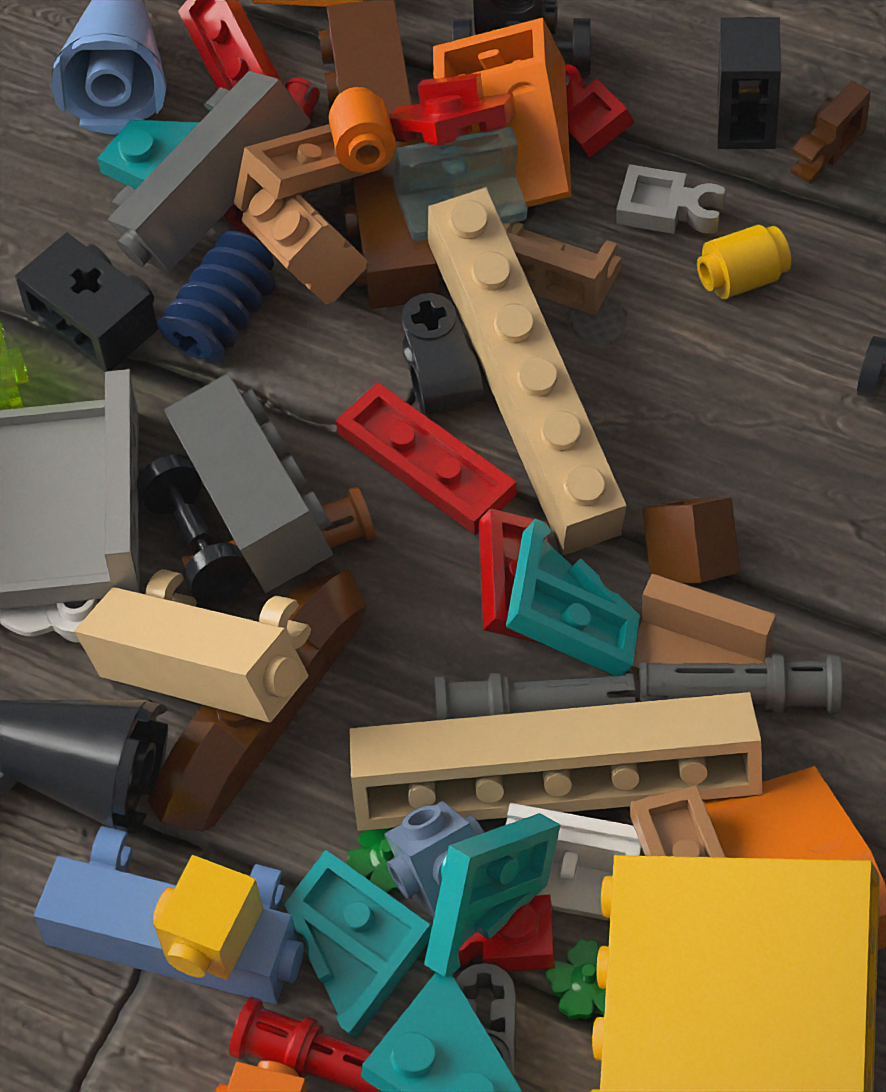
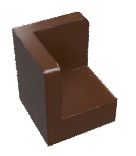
[642,497,740,583]

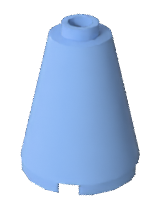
[51,0,167,135]

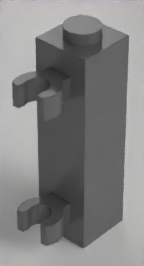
[107,71,311,272]

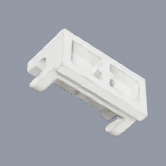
[506,803,644,921]

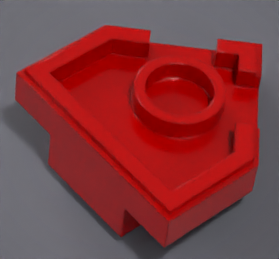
[389,73,516,146]

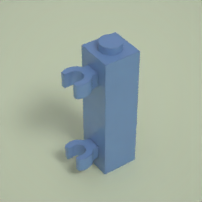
[33,826,304,1005]

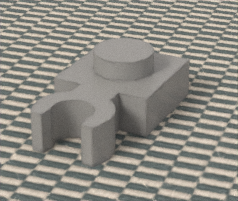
[616,164,725,234]

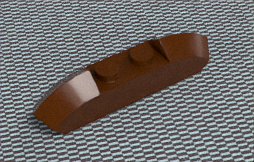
[148,569,367,832]

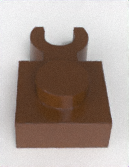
[791,80,871,184]

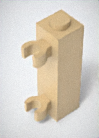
[74,569,311,723]

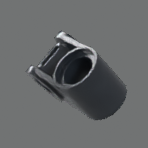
[402,293,484,415]

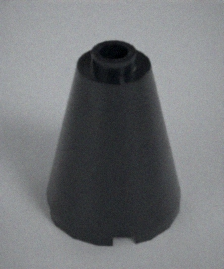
[0,700,168,834]

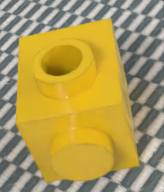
[153,855,263,981]

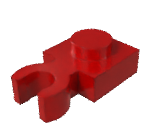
[565,64,635,158]
[458,894,555,972]

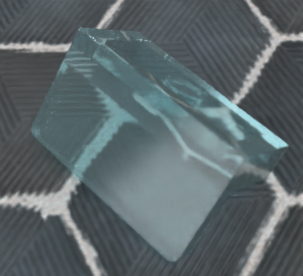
[394,127,527,241]

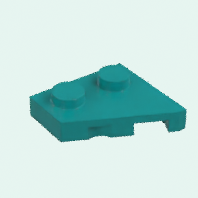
[424,813,561,977]
[361,972,522,1092]

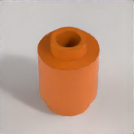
[329,87,396,173]

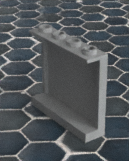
[0,369,140,609]

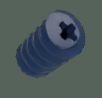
[158,231,276,365]

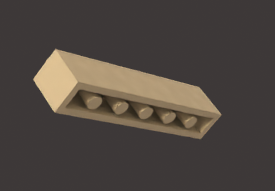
[428,187,627,556]
[350,692,762,831]

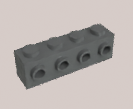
[163,373,334,593]

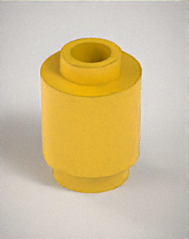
[697,224,791,299]

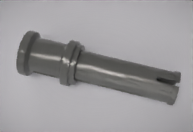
[639,654,842,714]
[434,673,636,720]

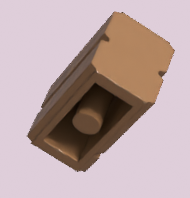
[241,188,368,305]

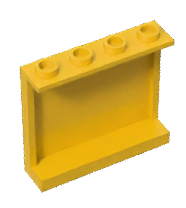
[591,855,880,1092]

